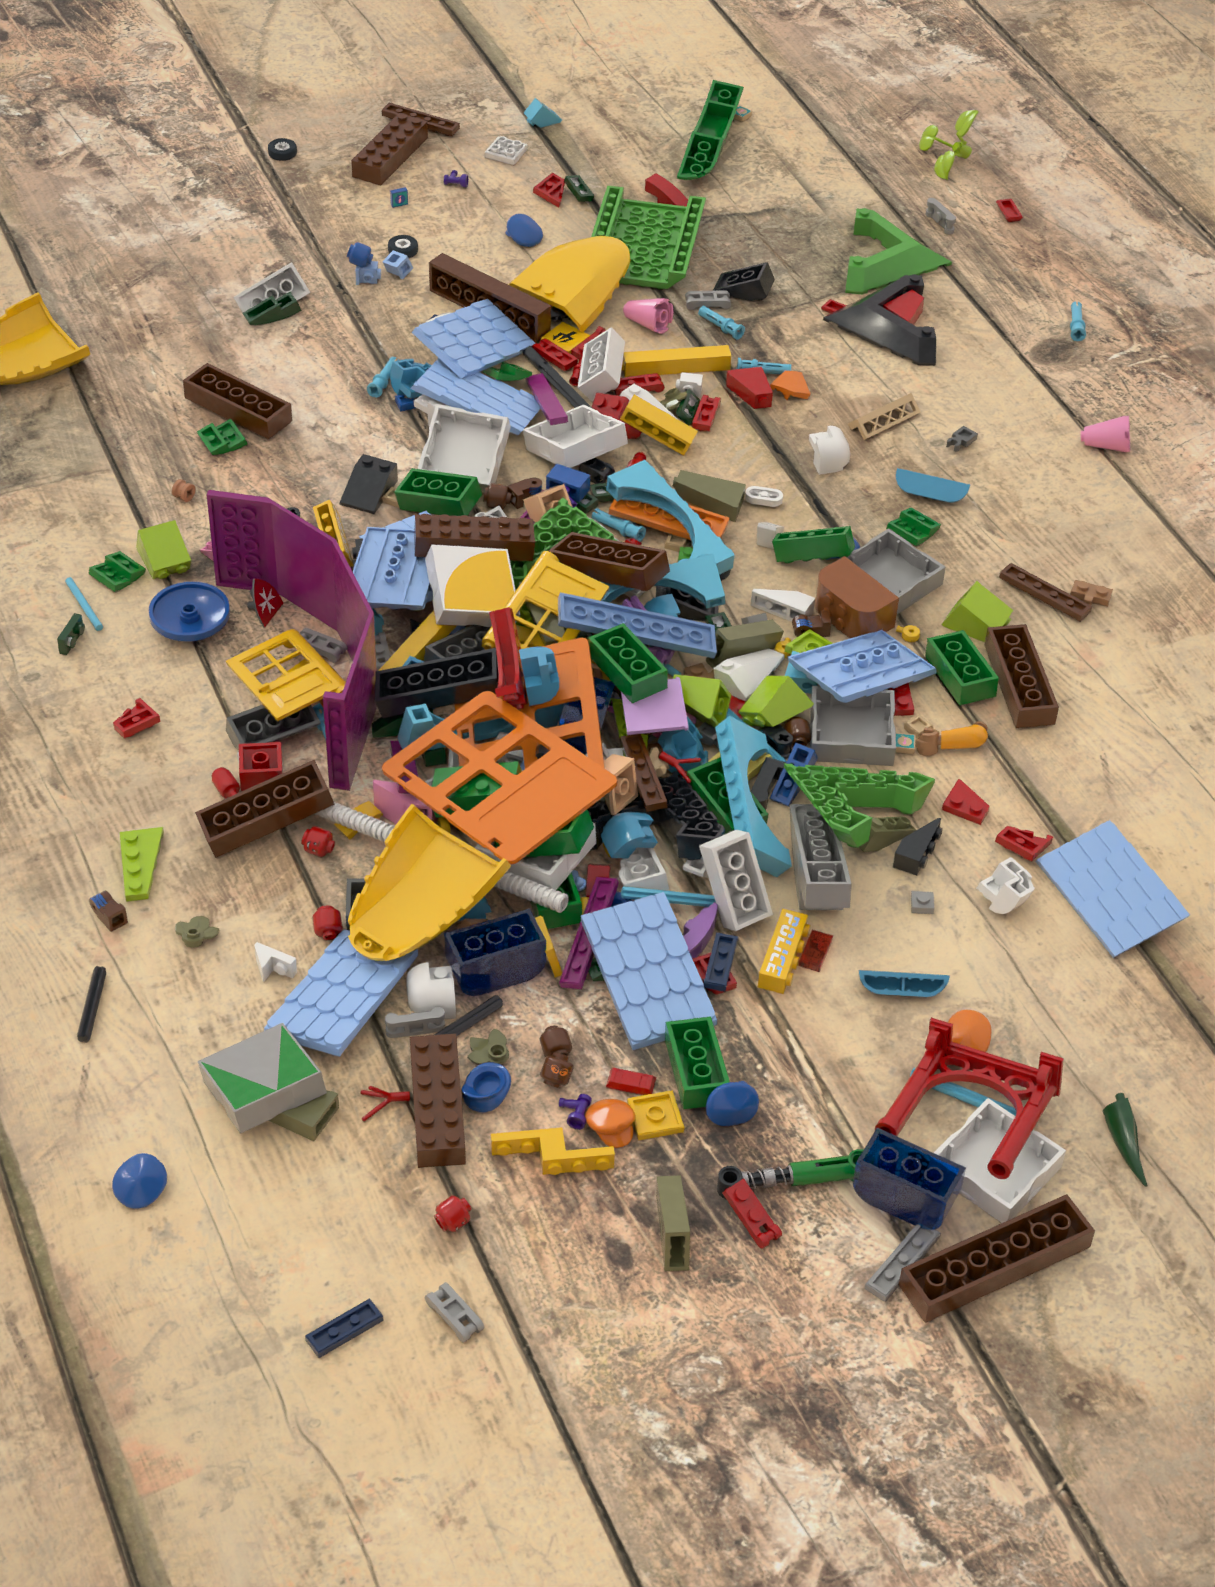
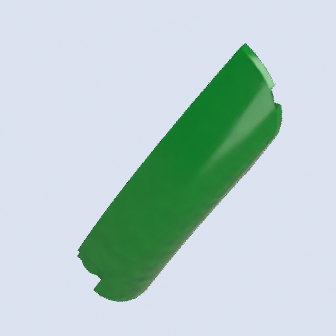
[677,80,744,180]

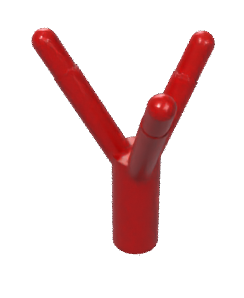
[659,751,701,783]
[360,1086,410,1121]

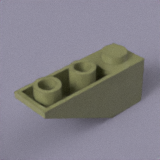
[859,816,916,852]

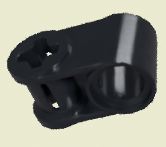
[579,458,615,484]
[758,724,793,759]

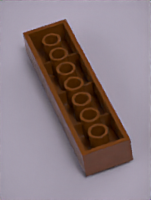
[429,253,551,344]
[898,1194,1095,1323]

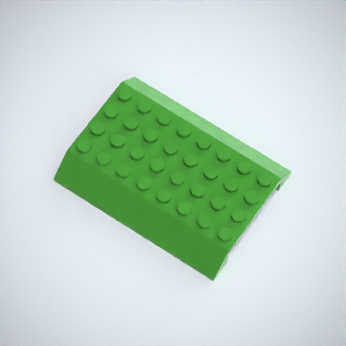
[591,185,706,289]

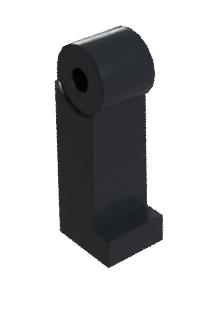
[751,757,786,810]

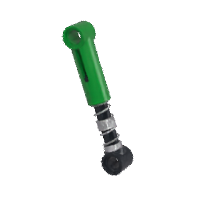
[717,1149,872,1199]

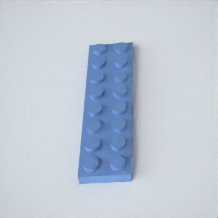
[558,592,717,658]

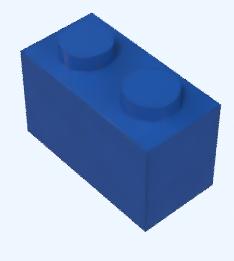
[546,464,590,502]

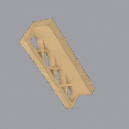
[848,393,920,440]

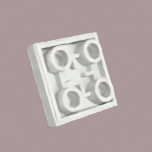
[485,136,528,165]

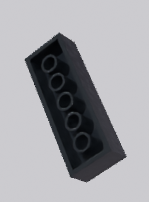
[375,648,499,718]

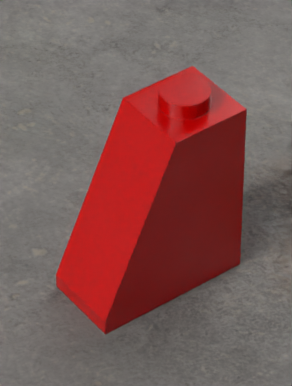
[883,290,925,325]
[726,367,773,409]

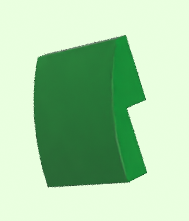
[483,362,533,381]
[197,419,248,455]
[886,507,941,546]
[88,551,146,592]

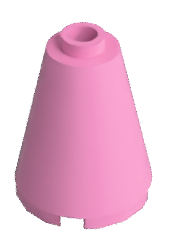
[623,298,673,334]
[1081,416,1130,452]

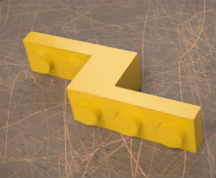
[491,1127,615,1175]

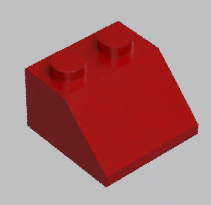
[239,742,283,791]

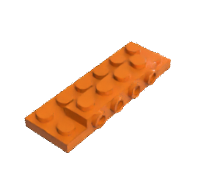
[609,499,729,540]

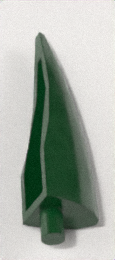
[1102,1093,1148,1187]

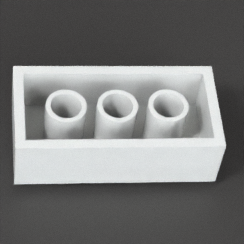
[578,327,625,402]
[699,830,773,931]

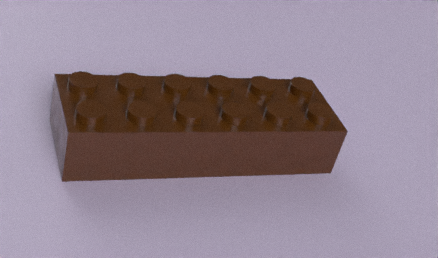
[351,113,428,186]
[183,363,293,439]
[414,514,535,561]
[549,532,670,591]
[984,624,1059,728]
[195,760,335,858]
[410,1034,466,1168]

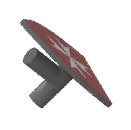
[247,578,284,628]

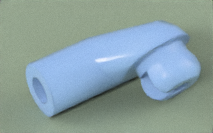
[571,870,587,892]

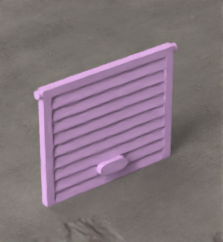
[621,677,689,735]

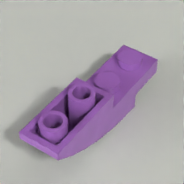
[683,902,718,958]

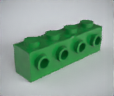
[772,526,855,563]

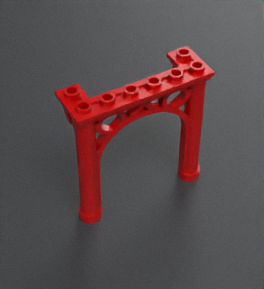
[875,1017,1064,1179]

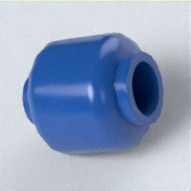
[347,242,374,268]

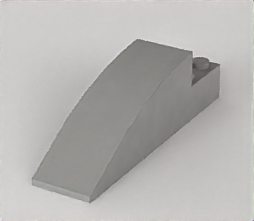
[789,804,852,910]

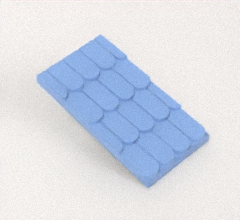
[412,299,535,379]
[410,358,541,435]
[353,527,431,610]
[788,630,937,703]
[1035,820,1190,958]
[581,892,717,1050]
[264,929,418,1057]

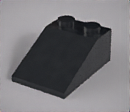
[713,262,775,301]
[340,454,398,514]
[656,586,718,621]

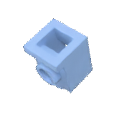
[383,250,413,280]
[355,261,381,285]

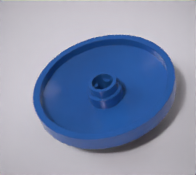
[149,582,230,641]

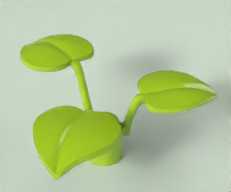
[919,110,979,180]

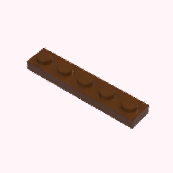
[382,102,460,136]
[999,563,1092,622]
[620,734,667,812]

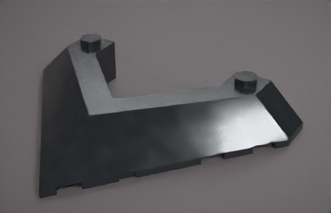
[823,274,936,366]
[587,770,725,861]

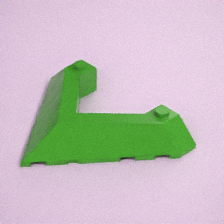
[845,208,952,295]
[510,498,622,590]
[784,763,935,847]

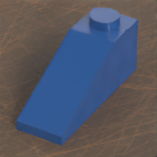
[770,743,818,807]

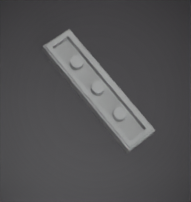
[865,1220,941,1302]

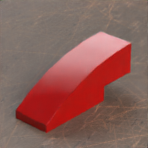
[645,173,688,207]

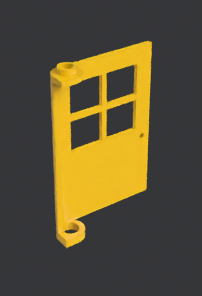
[482,551,609,650]
[226,629,346,721]

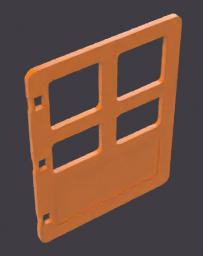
[454,638,605,769]
[382,691,617,864]

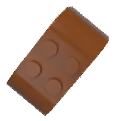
[815,556,899,638]

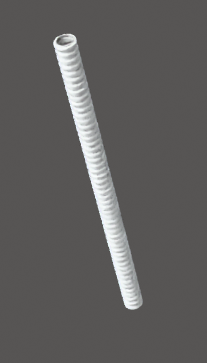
[315,802,568,913]

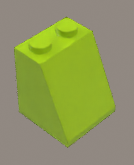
[136,520,191,579]
[941,581,1013,642]
[673,674,731,728]
[738,676,814,727]

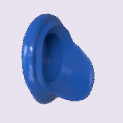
[505,214,543,247]
[462,1062,511,1113]
[706,1080,759,1126]
[112,1153,167,1209]

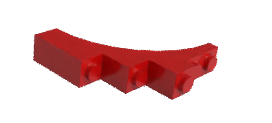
[489,607,528,710]

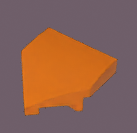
[770,371,811,400]

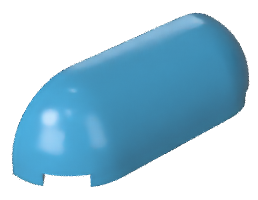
[896,468,970,503]
[859,970,950,997]

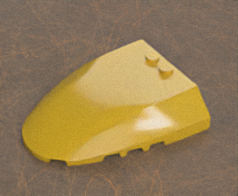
[508,236,630,333]
[0,292,91,385]
[348,804,511,961]

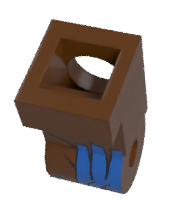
[508,477,542,509]
[792,610,831,637]
[89,890,128,932]

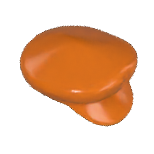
[948,1009,992,1052]
[585,1099,636,1148]

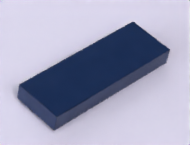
[704,932,738,992]
[305,1298,384,1358]

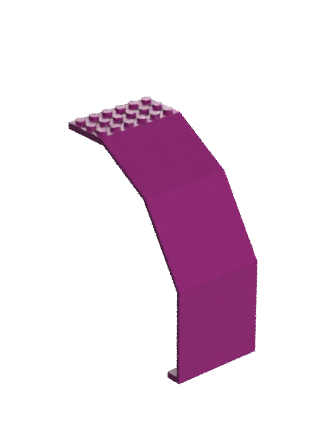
[206,490,377,791]

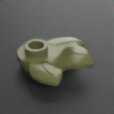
[660,388,687,411]
[175,916,220,948]
[468,1029,509,1064]

